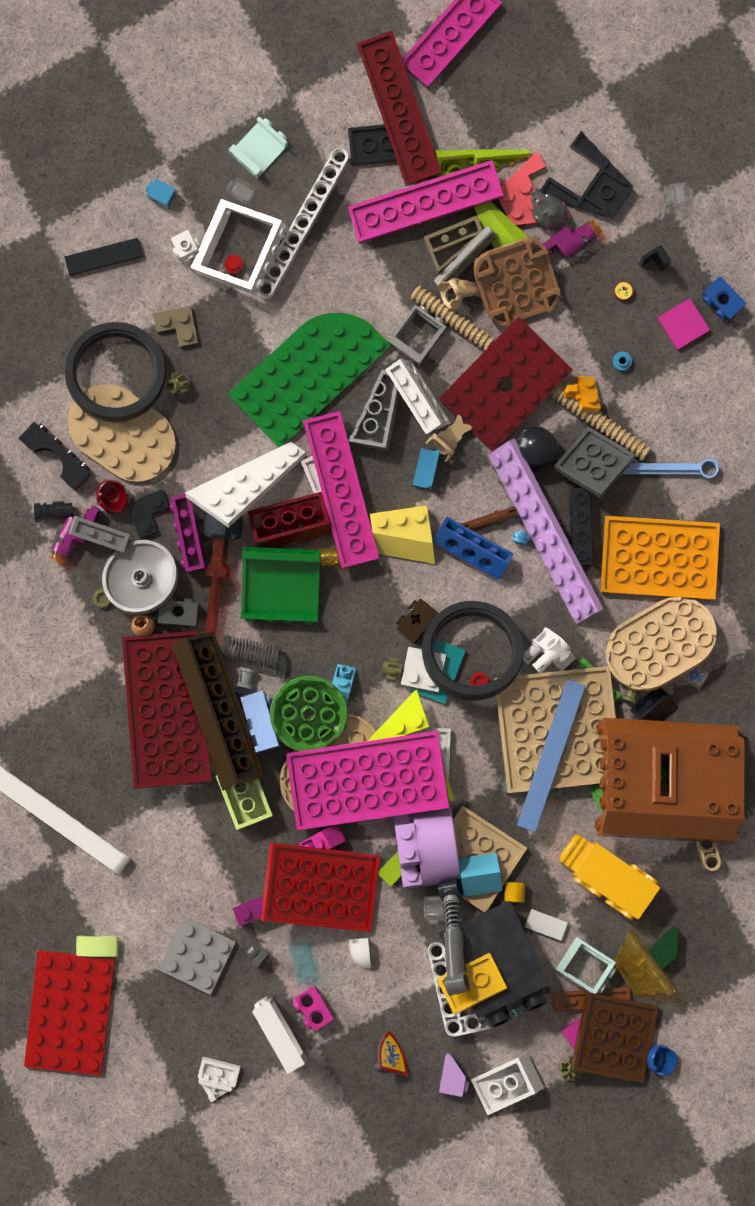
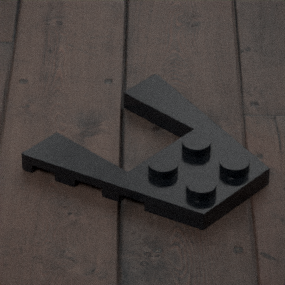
[540,131,633,219]

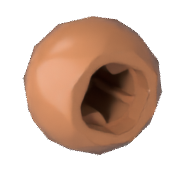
[131,614,156,637]

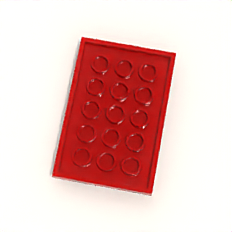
[261,842,380,932]
[24,950,115,1075]

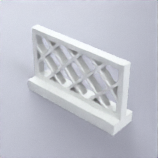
[385,359,451,434]

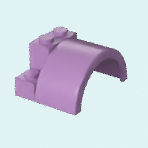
[393,807,461,889]

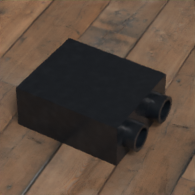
[439,901,551,1028]

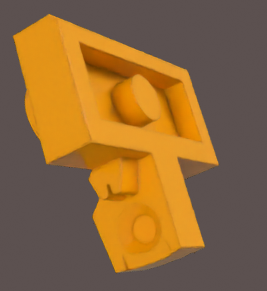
[564,376,601,413]

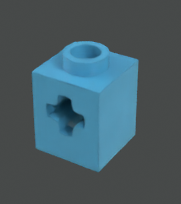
[146,178,177,209]

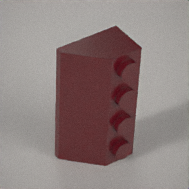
[247,492,333,548]

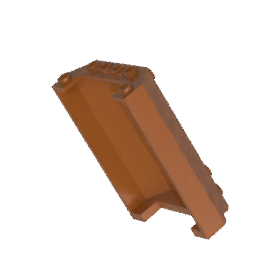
[594,718,744,844]

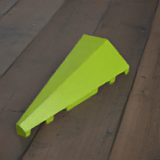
[434,149,531,178]
[474,202,529,249]

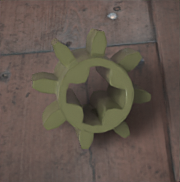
[166,371,190,397]
[382,657,403,681]
[560,1056,583,1081]

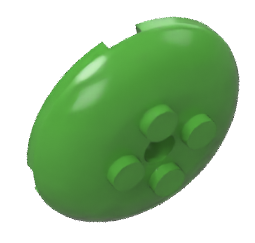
[270,676,347,751]

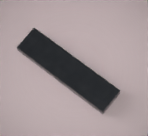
[64,238,143,276]

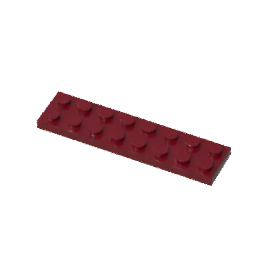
[357,31,442,186]

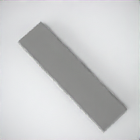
[434,226,498,284]

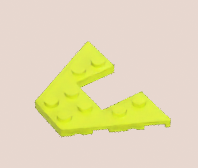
[368,690,455,801]

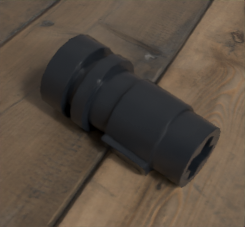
[34,501,73,522]

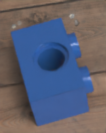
[702,276,746,322]

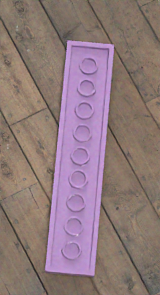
[488,438,603,624]

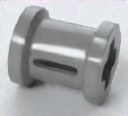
[235,667,256,690]

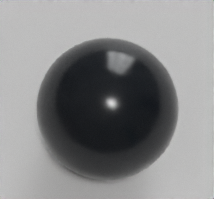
[515,426,558,472]

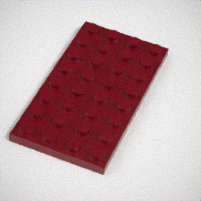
[122,631,212,789]

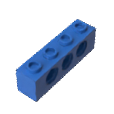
[432,517,514,579]

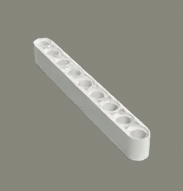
[258,148,348,300]
[0,766,130,875]

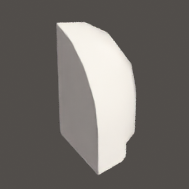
[349,938,371,968]

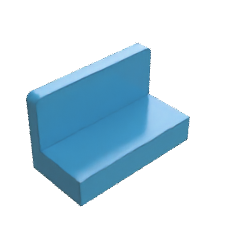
[413,448,440,490]

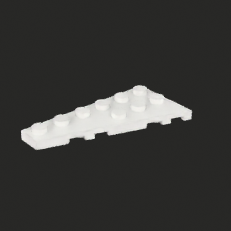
[185,442,306,528]

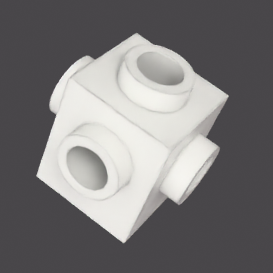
[171,230,200,263]

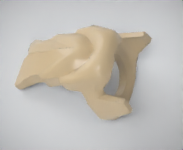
[437,278,481,309]
[426,415,472,462]

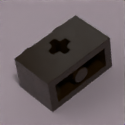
[396,598,439,644]

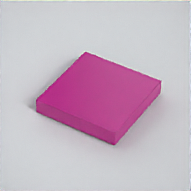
[657,298,710,351]

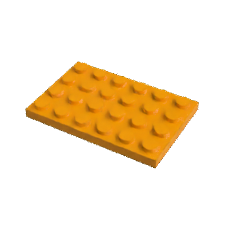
[600,516,720,600]

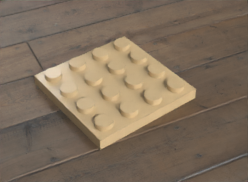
[420,806,527,912]

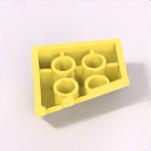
[370,506,435,564]

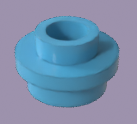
[613,352,632,371]
[512,530,531,546]

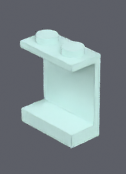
[228,117,288,178]

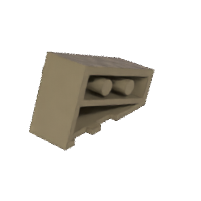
[423,216,483,276]

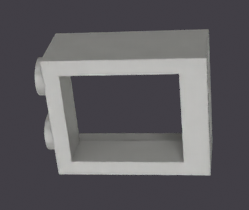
[388,305,446,366]

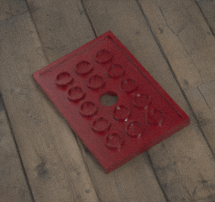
[438,316,573,452]

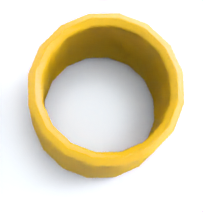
[504,882,526,903]

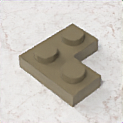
[153,306,198,348]

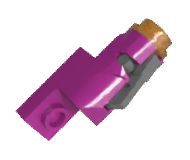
[543,220,602,259]
[51,505,101,564]

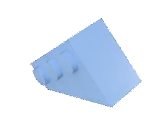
[240,691,282,753]

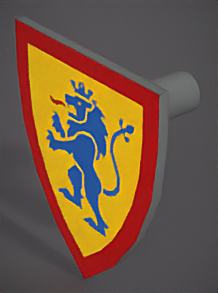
[374,1030,408,1077]

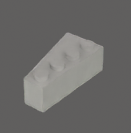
[349,370,400,451]

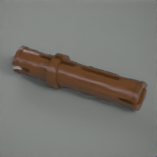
[460,506,518,531]

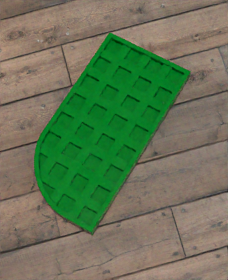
[228,313,391,448]

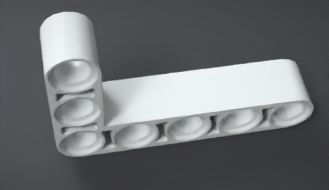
[428,942,491,1037]

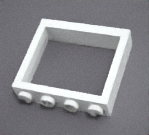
[191,199,286,295]
[252,996,307,1074]

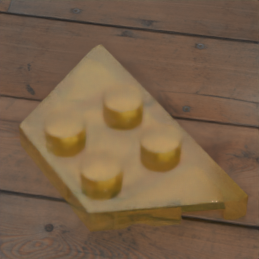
[614,929,675,995]

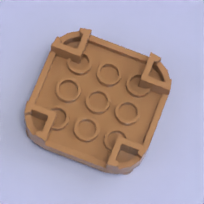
[473,238,561,327]

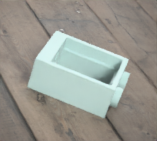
[555,937,616,994]

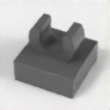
[247,946,270,968]

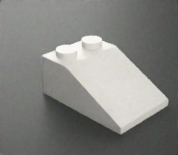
[471,1053,544,1115]

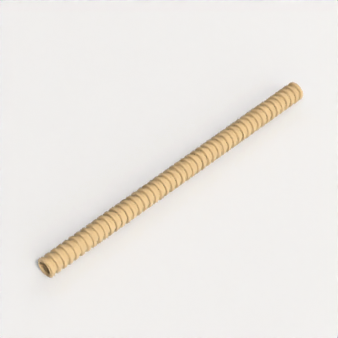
[411,285,651,461]

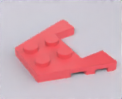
[498,152,571,226]

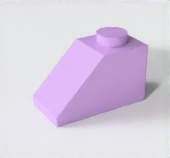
[439,1053,469,1097]

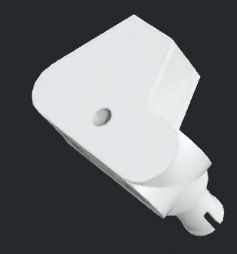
[523,627,576,674]

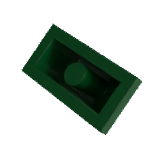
[645,926,678,970]

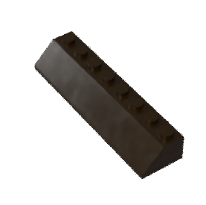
[172,632,265,791]

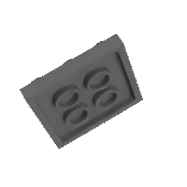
[554,426,635,498]

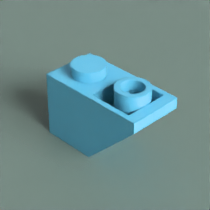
[332,664,356,706]

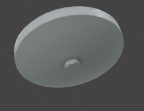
[102,540,178,615]

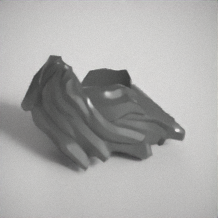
[530,188,568,231]

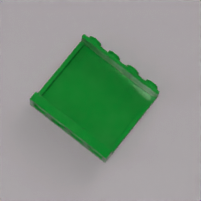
[240,547,320,624]

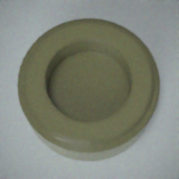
[93,589,111,608]

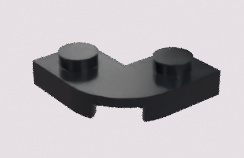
[132,490,169,539]

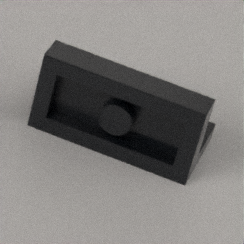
[639,245,671,272]
[630,688,678,721]

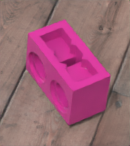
[293,985,334,1031]

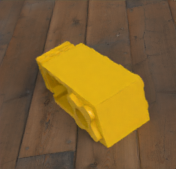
[559,834,660,920]

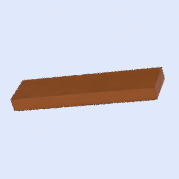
[552,987,631,1012]

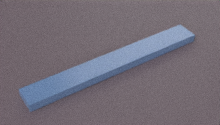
[517,679,585,832]

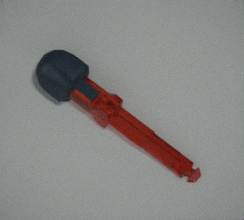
[204,513,243,636]

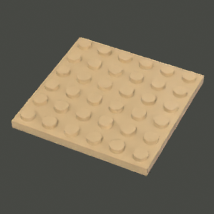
[494,666,616,794]

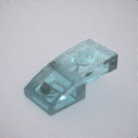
[288,940,317,985]

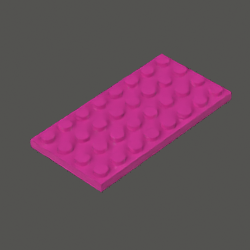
[286,731,450,830]

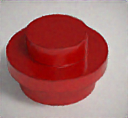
[224,255,243,274]

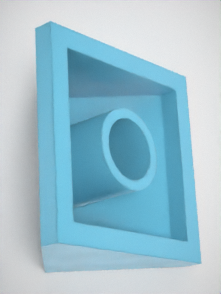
[458,853,502,897]

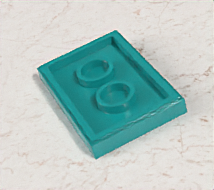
[409,639,466,704]

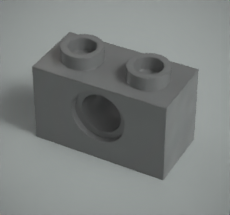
[158,597,199,627]

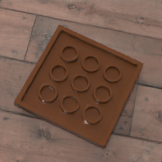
[570,992,659,1083]

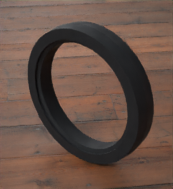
[65,322,166,422]
[422,601,524,701]

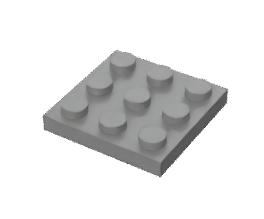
[158,917,236,995]

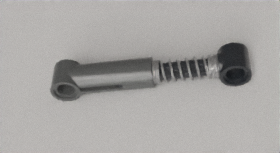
[438,878,470,996]

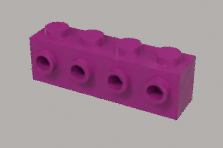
[170,494,208,574]

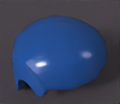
[647,1045,677,1076]

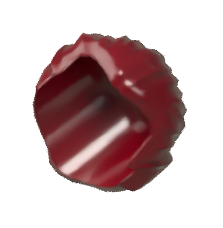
[95,479,129,514]

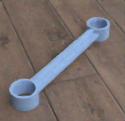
[622,459,719,479]

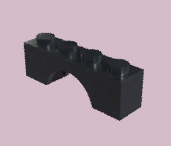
[19,422,91,492]

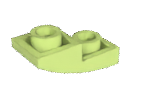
[76,935,118,957]

